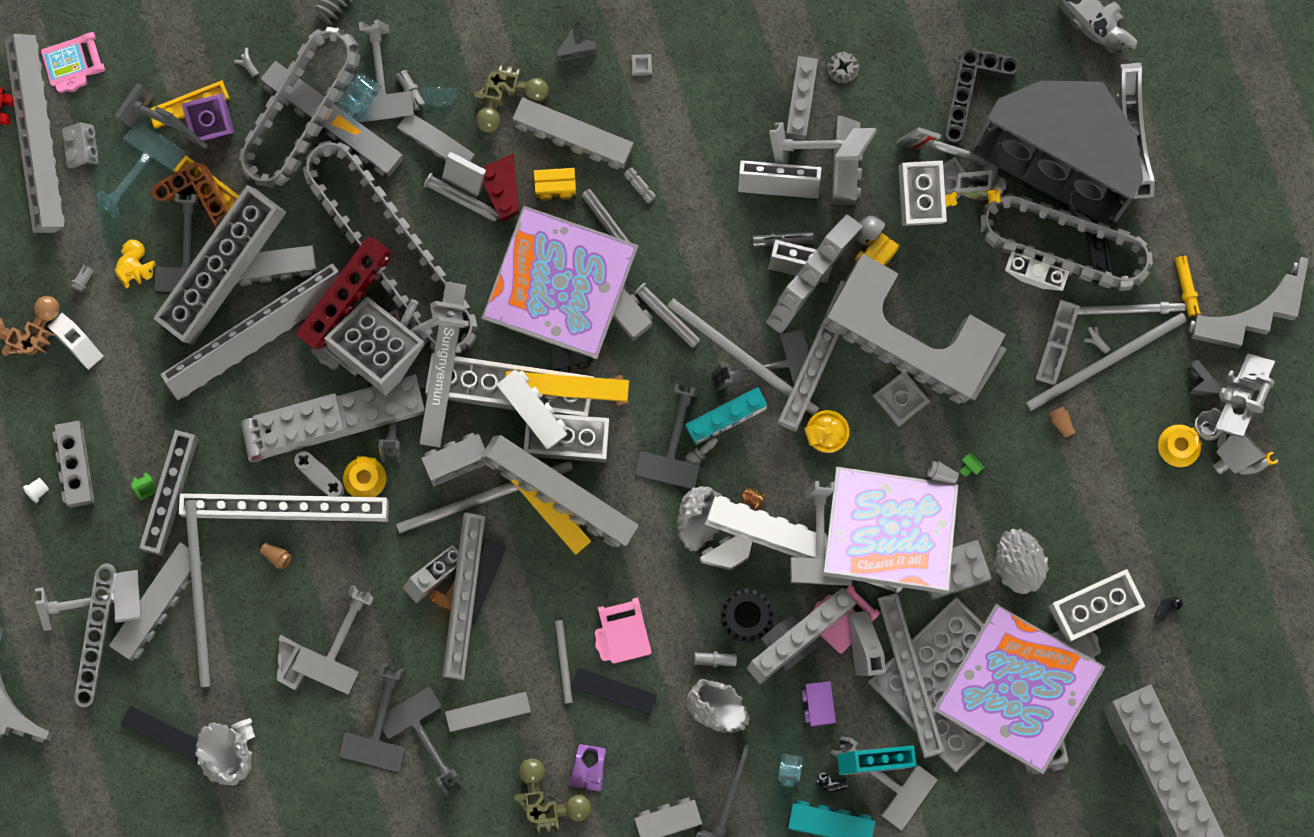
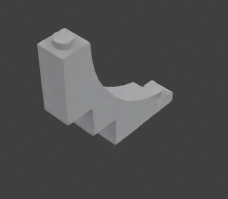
[1188,257,1309,349]

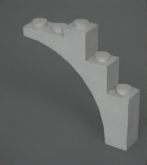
[1117,63,1155,199]
[765,215,863,334]
[0,627,53,743]

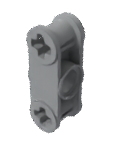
[294,451,344,497]

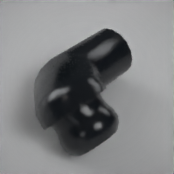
[1154,597,1183,621]
[817,772,848,793]

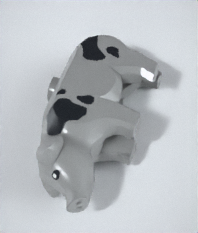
[1059,0,1137,54]

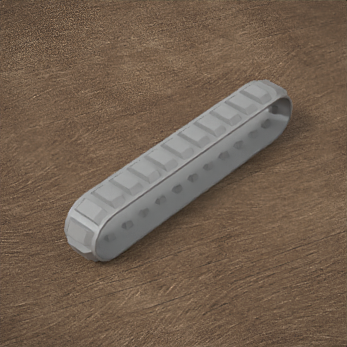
[303,141,478,356]

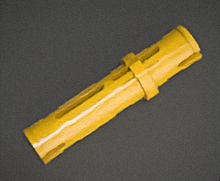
[1174,256,1201,318]

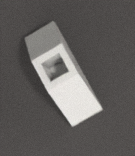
[1005,251,1070,291]
[47,313,104,370]
[700,536,752,570]

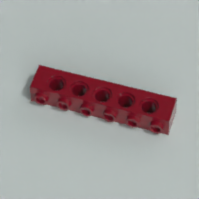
[295,237,392,349]

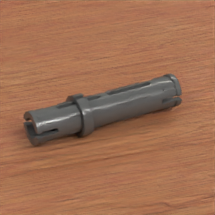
[752,231,814,249]

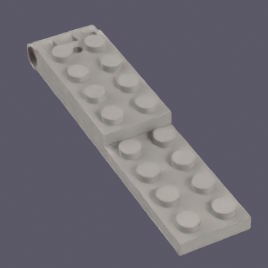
[241,374,425,462]

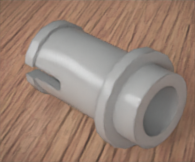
[71,265,94,292]

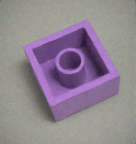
[182,94,234,141]

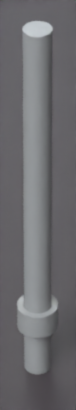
[1077,302,1186,315]

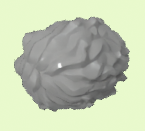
[677,486,722,551]
[994,529,1049,594]
[687,679,749,734]
[195,722,252,786]

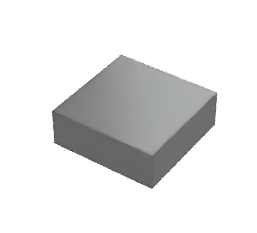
[631,54,652,76]

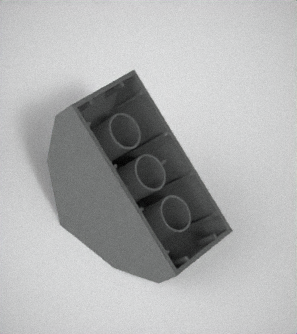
[970,81,1143,229]

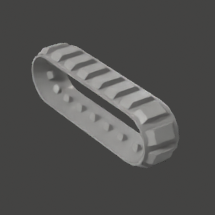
[239,27,360,188]
[980,193,1153,291]

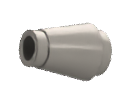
[927,461,959,484]

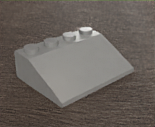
[324,297,425,395]

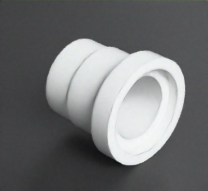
[23,478,49,503]
[231,718,255,740]

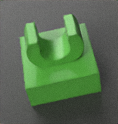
[960,453,985,477]
[131,473,157,501]

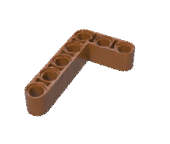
[152,162,230,228]

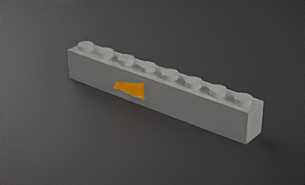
[260,61,403,178]

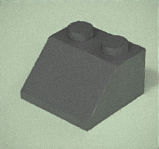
[760,615,818,673]

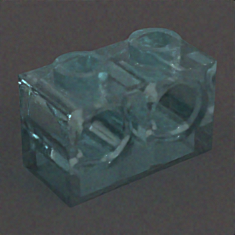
[337,73,382,119]
[777,754,803,787]

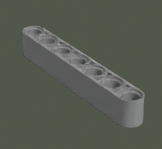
[75,563,116,707]

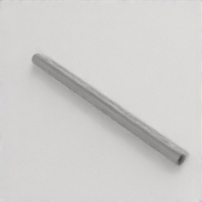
[667,298,819,416]
[1026,313,1187,411]
[396,460,573,533]
[185,500,210,687]

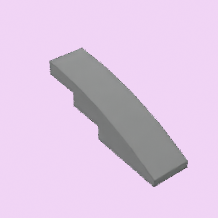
[397,115,476,162]
[1036,299,1080,385]

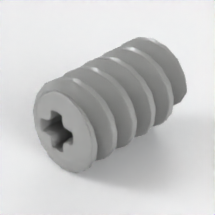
[314,0,352,26]

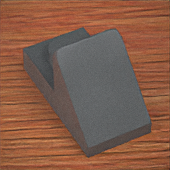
[556,30,597,61]
[1188,359,1222,397]

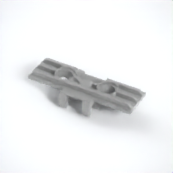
[1215,354,1275,438]

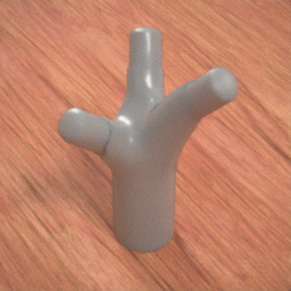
[234,48,259,78]
[1084,327,1110,354]

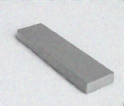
[445,692,531,732]

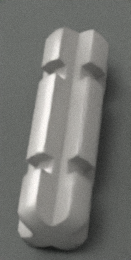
[624,168,655,203]

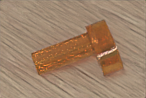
[428,580,455,613]

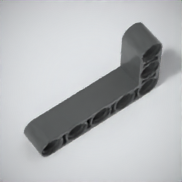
[944,49,1019,146]

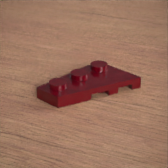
[481,154,520,222]

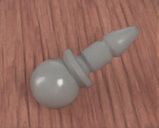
[685,438,718,465]

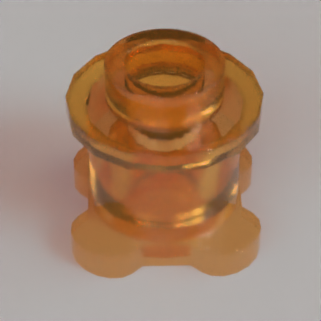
[740,486,766,511]

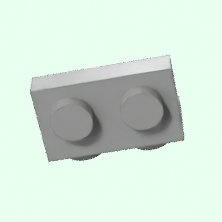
[62,122,98,168]

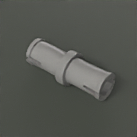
[396,70,426,110]
[694,651,737,668]

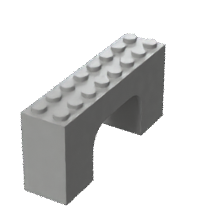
[822,254,1006,404]
[1102,684,1224,837]

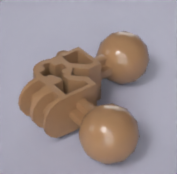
[0,296,60,356]

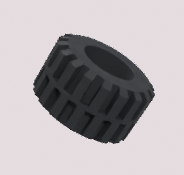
[721,589,773,643]

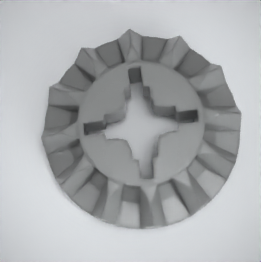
[827,51,859,83]

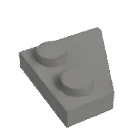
[277,635,305,691]

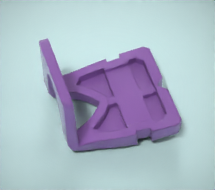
[569,744,606,792]

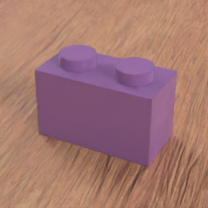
[802,681,836,727]

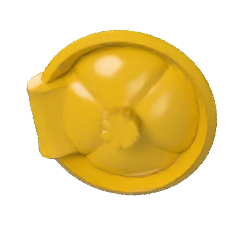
[804,410,849,453]
[1158,425,1203,467]
[343,456,386,497]

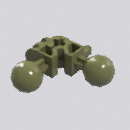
[474,64,549,133]
[514,758,591,833]

